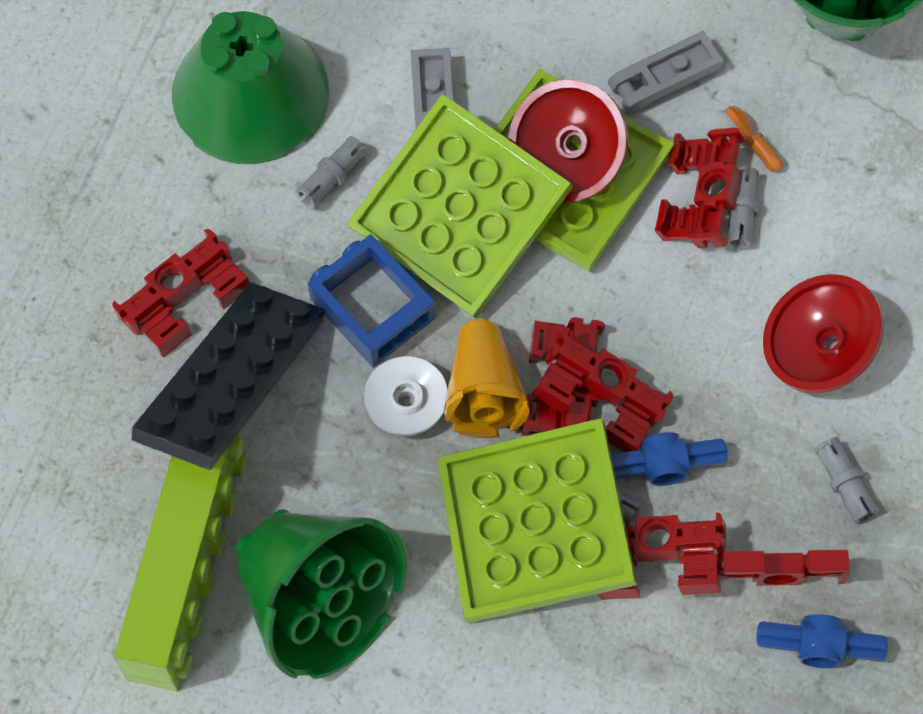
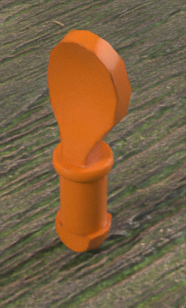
[725,106,783,172]

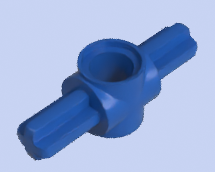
[611,432,728,486]
[756,614,888,668]

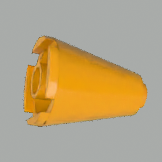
[444,318,530,438]

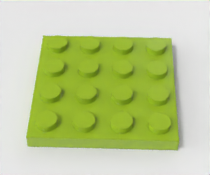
[494,68,675,272]
[347,94,573,319]
[437,418,637,623]

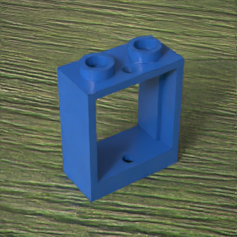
[307,234,436,368]

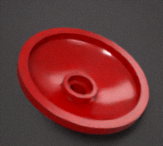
[508,79,628,203]
[763,274,884,393]

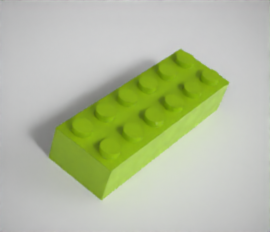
[114,434,248,691]

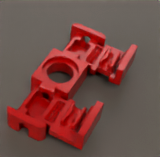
[655,127,748,248]
[112,229,250,357]
[521,317,605,436]
[531,327,673,452]
[599,512,727,600]
[718,549,850,586]

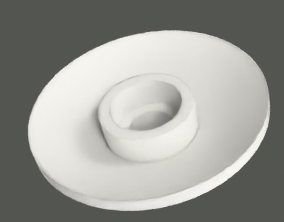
[364,356,448,436]

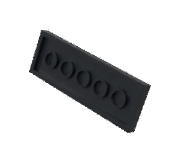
[131,282,325,471]

